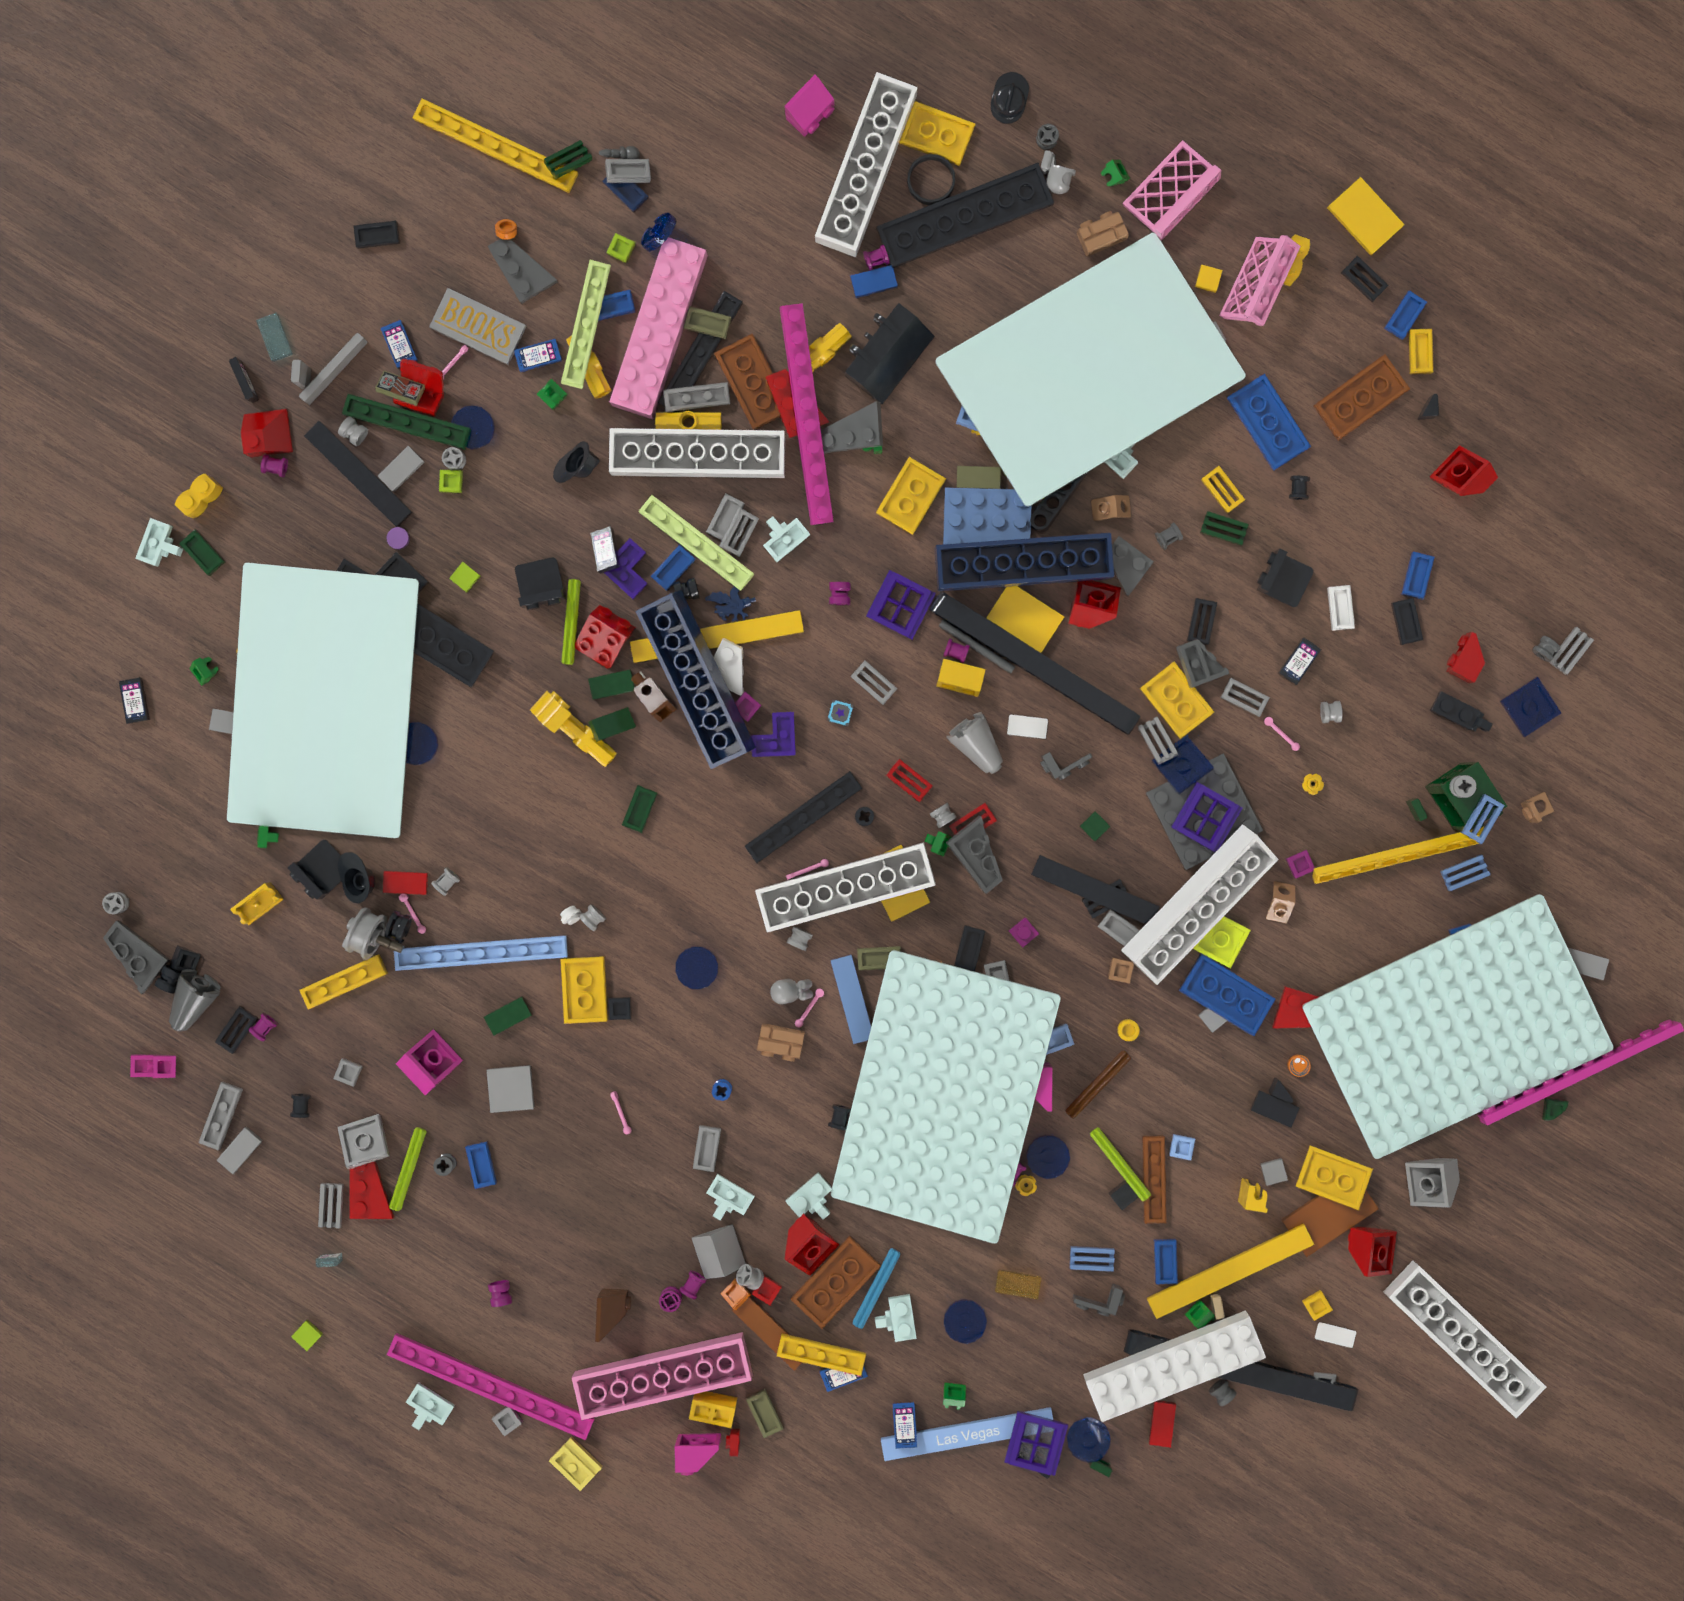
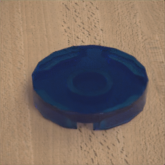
[641,212,677,252]
[452,405,495,450]
[406,722,438,765]
[675,946,718,989]
[1026,1135,1070,1179]
[943,1299,987,1344]
[1067,1417,1111,1463]

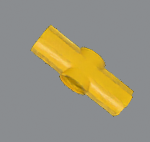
[809,323,852,373]
[566,335,612,399]
[655,411,722,430]
[559,714,617,767]

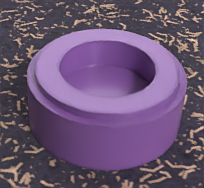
[387,527,410,550]

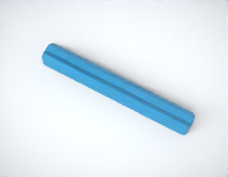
[853,1248,900,1329]

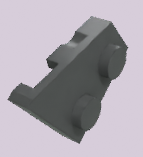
[1112,536,1154,596]
[1176,639,1229,688]

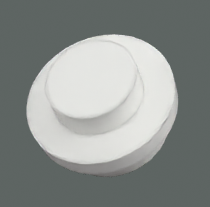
[560,906,581,925]

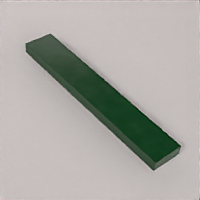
[342,394,472,450]

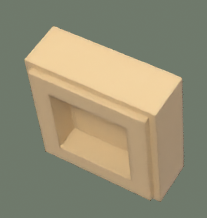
[1209,1292,1225,1320]

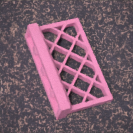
[1123,140,1221,241]
[1219,235,1301,326]

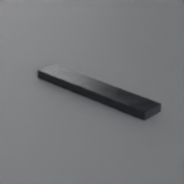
[658,291,743,413]
[304,421,412,527]
[745,771,863,863]
[1031,855,1160,924]

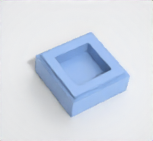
[1169,1134,1195,1160]

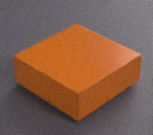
[721,1278,751,1310]

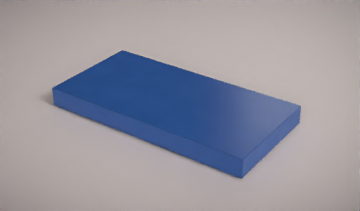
[1227,373,1311,471]
[1179,953,1275,1036]

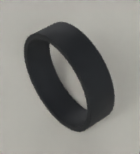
[907,154,955,205]

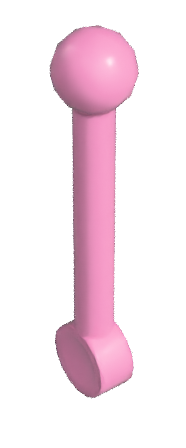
[442,345,469,380]
[1264,717,1300,751]
[786,859,829,880]
[399,894,426,934]
[795,989,824,1028]
[611,1091,632,1135]

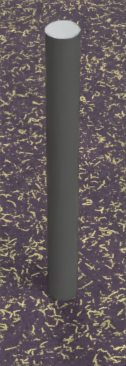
[939,619,1015,674]

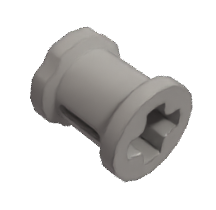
[431,867,460,896]

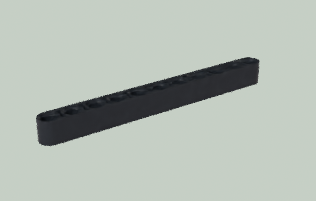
[929,591,1141,735]
[1123,1329,1359,1411]

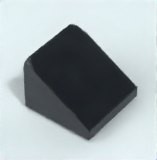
[1417,394,1439,420]
[170,945,201,971]
[1268,1078,1293,1103]
[1108,1180,1139,1210]

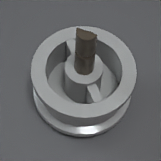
[342,907,404,960]

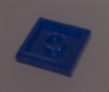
[1500,677,1561,737]
[1152,735,1214,795]

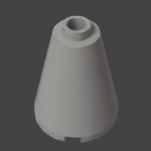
[947,712,1003,774]

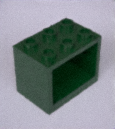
[1425,762,1507,831]

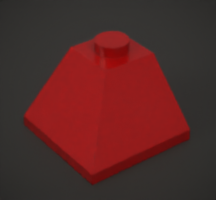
[241,409,293,458]
[1430,445,1498,496]
[1068,581,1121,629]
[784,1213,839,1276]
[1348,1227,1397,1277]

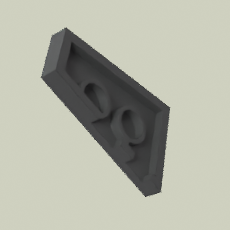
[487,239,558,304]
[821,401,883,454]
[946,816,1003,894]
[103,920,170,994]

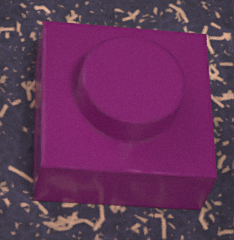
[735,692,762,722]
[1286,850,1315,879]
[1008,917,1039,948]

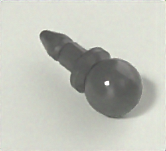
[599,146,640,159]

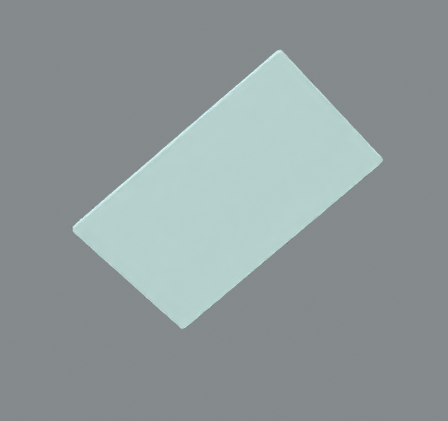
[936,233,1245,507]
[227,563,419,838]
[1303,894,1613,1159]
[831,950,1061,1243]

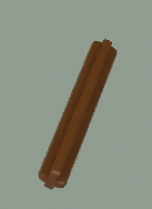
[1065,1050,1131,1119]

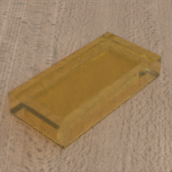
[995,1270,1041,1299]

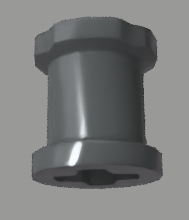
[1155,522,1183,550]
[433,1153,457,1176]

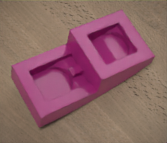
[130,1054,176,1078]

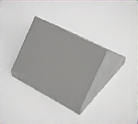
[692,1224,746,1279]

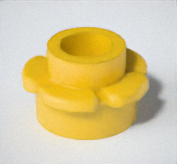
[1302,774,1324,795]
[1015,1174,1037,1196]

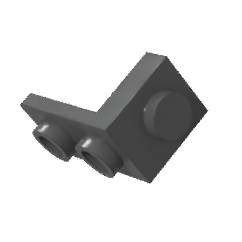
[1040,752,1093,781]
[1072,1284,1125,1316]

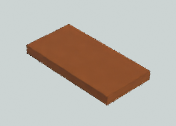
[714,333,780,430]
[1313,354,1410,441]
[1281,1191,1379,1257]
[790,1235,881,1329]

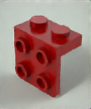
[393,359,444,417]
[575,605,636,669]

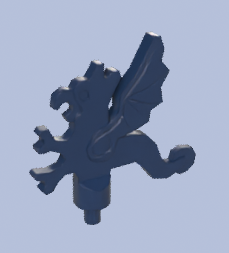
[705,586,756,622]

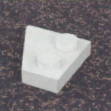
[713,638,744,696]

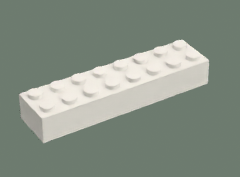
[815,72,918,257]
[609,428,785,478]
[1121,824,1279,985]
[755,842,936,932]
[1383,1261,1546,1418]
[1083,1310,1266,1422]

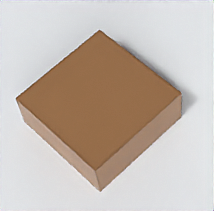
[1108,957,1134,984]

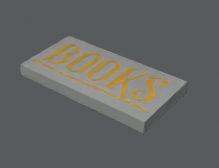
[429,288,527,365]

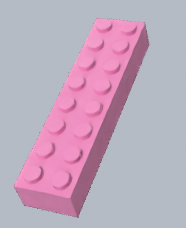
[609,236,708,420]
[572,1332,753,1420]

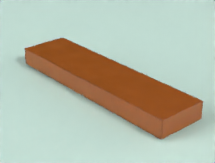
[1142,1135,1166,1224]
[732,1297,802,1371]

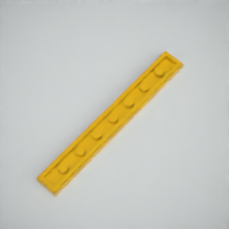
[412,98,578,193]
[630,610,804,663]
[1312,827,1484,884]
[1147,1224,1314,1319]

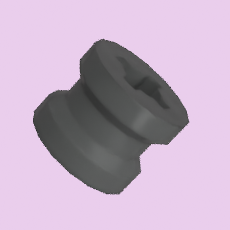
[1036,124,1059,150]
[1532,636,1561,662]
[1209,1379,1237,1406]

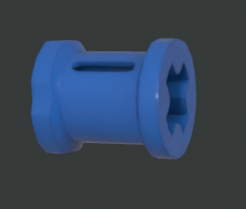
[712,1079,732,1101]

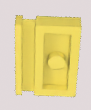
[549,1436,603,1491]

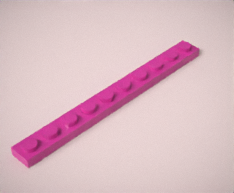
[780,303,834,525]
[1478,1020,1684,1125]
[387,1333,595,1440]

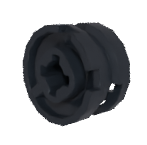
[384,910,412,944]

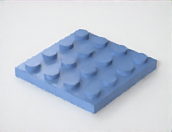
[943,488,1031,544]

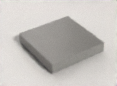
[487,1065,534,1113]
[338,1114,390,1169]

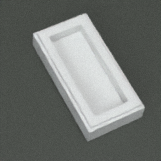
[1327,585,1355,631]

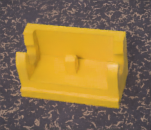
[936,659,986,697]
[230,882,284,925]
[1238,1178,1268,1213]
[689,1391,738,1428]

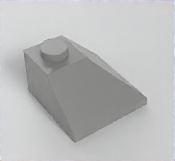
[1405,1158,1460,1207]

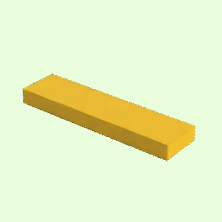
[299,954,388,1010]
[777,1334,866,1376]

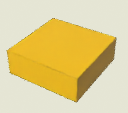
[1195,265,1223,293]
[1302,1290,1333,1321]

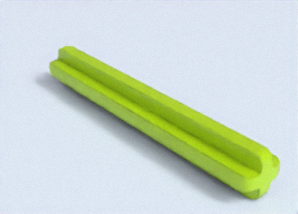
[562,579,581,665]
[389,1127,426,1211]
[1090,1127,1151,1201]

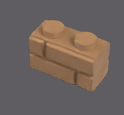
[1077,211,1129,257]
[757,1023,805,1061]

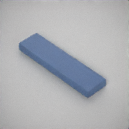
[831,955,871,1044]

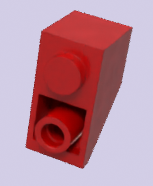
[1446,632,1485,684]

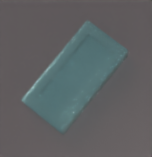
[256,313,293,362]

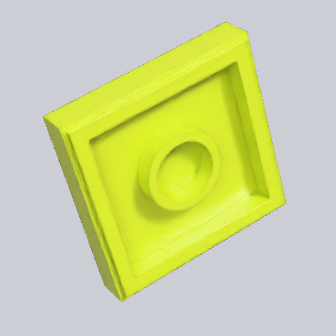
[1193,916,1251,968]

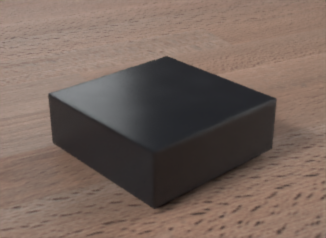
[608,997,632,1020]

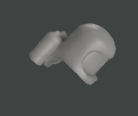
[1041,151,1076,194]
[770,979,813,1004]

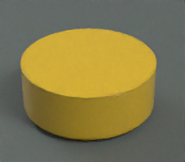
[1117,1019,1140,1041]

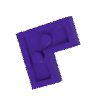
[604,538,648,600]
[751,712,796,757]

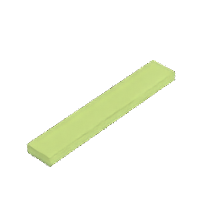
[561,260,611,389]
[638,495,754,591]

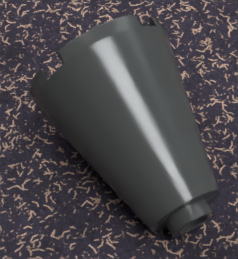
[169,969,221,1032]

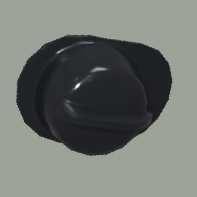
[990,72,1029,124]
[553,441,600,483]
[337,852,375,903]

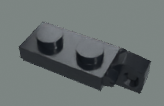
[1430,691,1493,732]

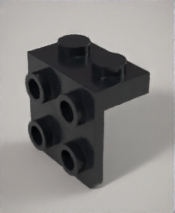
[1257,548,1314,607]
[515,557,566,611]
[287,840,341,900]

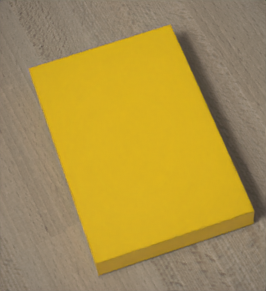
[899,101,975,166]
[1327,177,1404,256]
[876,457,946,535]
[986,586,1064,653]
[1139,661,1214,739]
[881,845,930,922]
[561,956,608,1024]
[1295,1145,1373,1210]

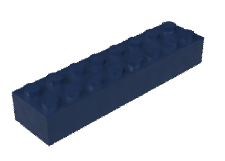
[934,533,1114,591]
[635,590,756,769]

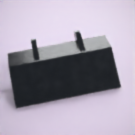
[845,303,935,404]

